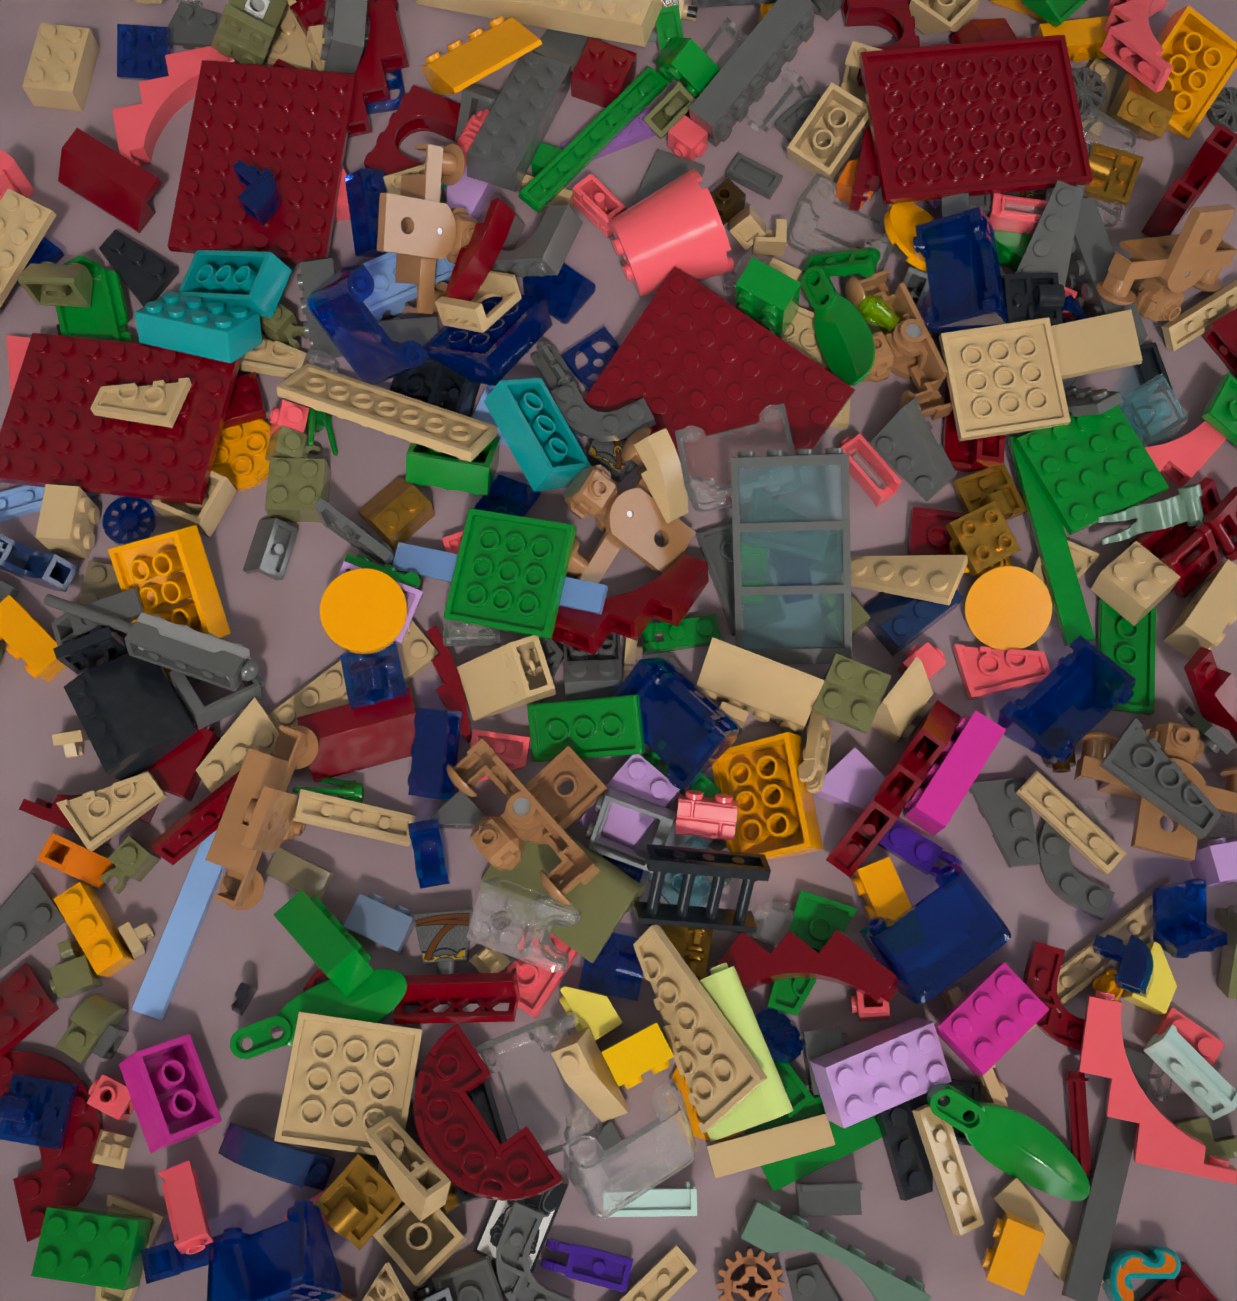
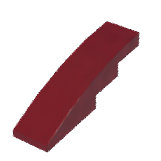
[445,198,516,302]
[426,625,472,743]

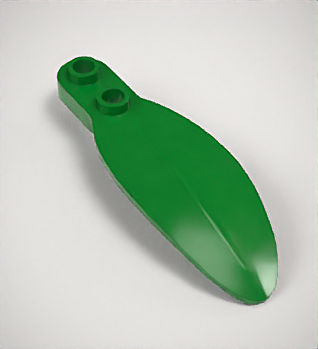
[801,266,875,386]
[230,969,407,1060]
[927,1083,1090,1201]

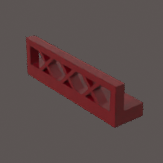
[151,771,240,865]
[393,972,520,1024]

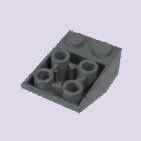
[564,632,623,701]

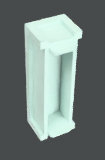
[1143,1024,1237,1120]
[602,1181,697,1217]

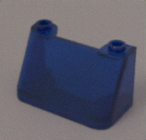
[913,206,1008,334]
[307,264,430,385]
[998,635,1136,764]
[612,657,743,790]
[860,863,1011,1004]
[207,1200,343,1301]

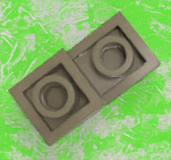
[265,847,334,900]

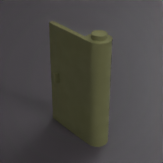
[481,831,645,963]

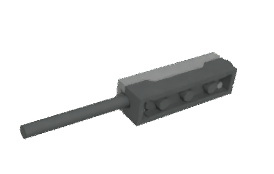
[44,594,258,692]

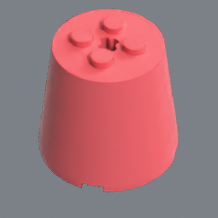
[609,169,734,296]

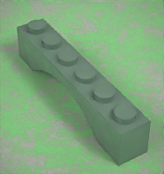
[738,1198,931,1301]

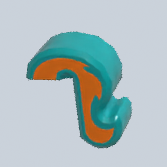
[1102,1244,1181,1301]

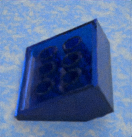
[422,295,553,386]

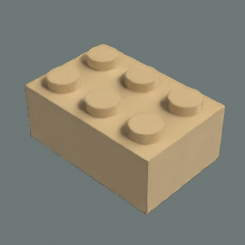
[22,23,100,112]
[787,82,870,185]
[1163,559,1237,659]

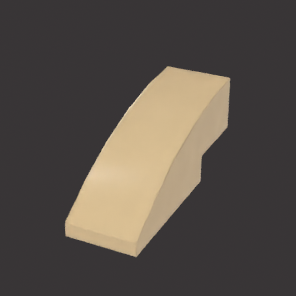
[634,428,689,524]

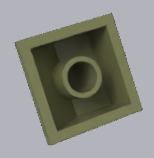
[18,262,93,307]

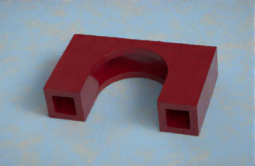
[841,0,920,86]
[364,85,461,186]
[1141,123,1237,238]

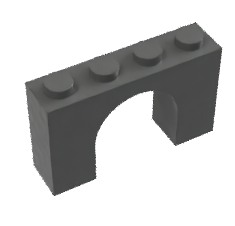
[490,205,583,277]

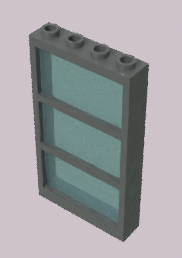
[731,448,852,665]

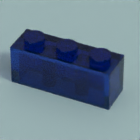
[345,168,388,257]
[407,707,462,800]

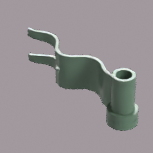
[1098,483,1204,545]

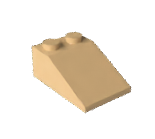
[871,657,933,744]

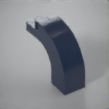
[0,533,79,592]
[218,1122,335,1191]

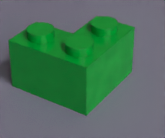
[654,37,721,99]

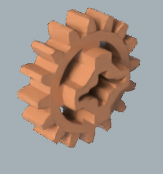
[715,1247,786,1301]

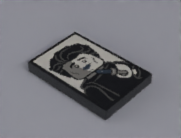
[473,1182,569,1273]

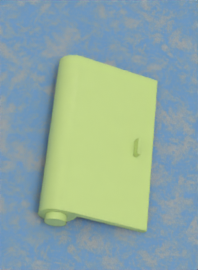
[659,963,793,1142]

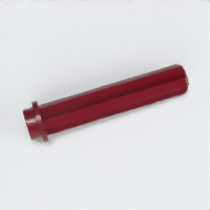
[1063,1071,1092,1174]

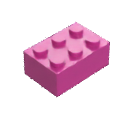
[934,962,1050,1075]
[119,1034,222,1154]

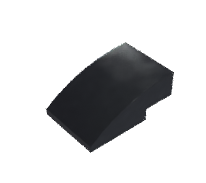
[390,361,482,417]

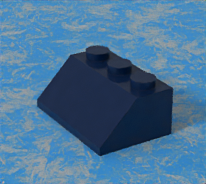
[863,589,963,656]

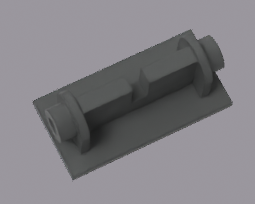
[530,341,580,390]

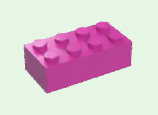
[904,711,1006,836]

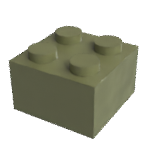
[265,458,331,523]

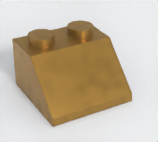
[1105,71,1174,142]
[358,477,435,551]

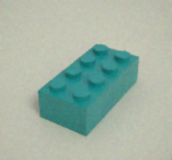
[178,250,292,318]
[135,292,262,363]
[484,378,592,492]

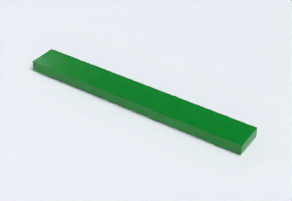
[518,66,669,213]
[1008,436,1095,646]

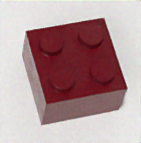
[571,37,637,108]

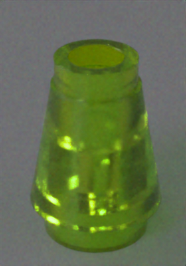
[858,294,900,331]

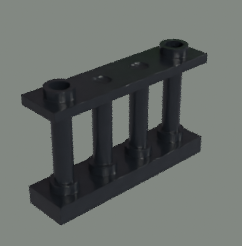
[634,844,771,933]

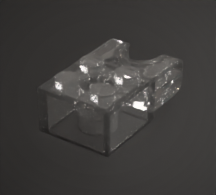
[466,877,582,972]

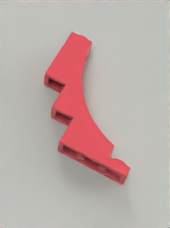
[1101,0,1173,93]
[112,46,236,168]
[1145,420,1227,487]
[1078,990,1237,1184]

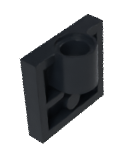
[1001,273,1065,326]
[53,626,128,674]

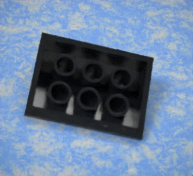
[64,654,197,781]

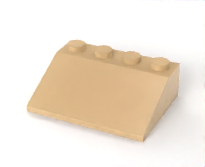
[695,638,824,733]

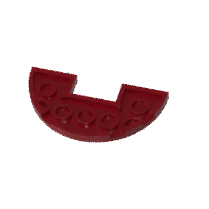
[414,1023,563,1201]
[0,1051,103,1242]

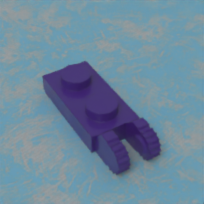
[877,820,962,884]
[541,1238,633,1293]

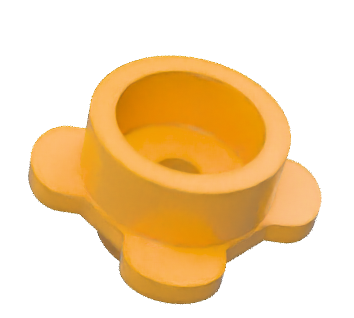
[1092,968,1124,1000]

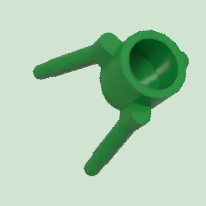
[304,406,338,456]
[293,778,364,804]

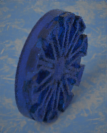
[102,496,156,545]
[755,1008,803,1063]

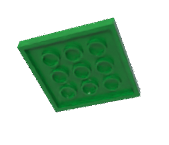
[1014,405,1169,536]
[443,508,577,639]

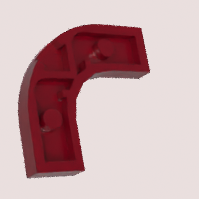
[1023,940,1085,1050]

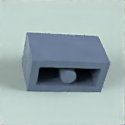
[343,892,415,954]

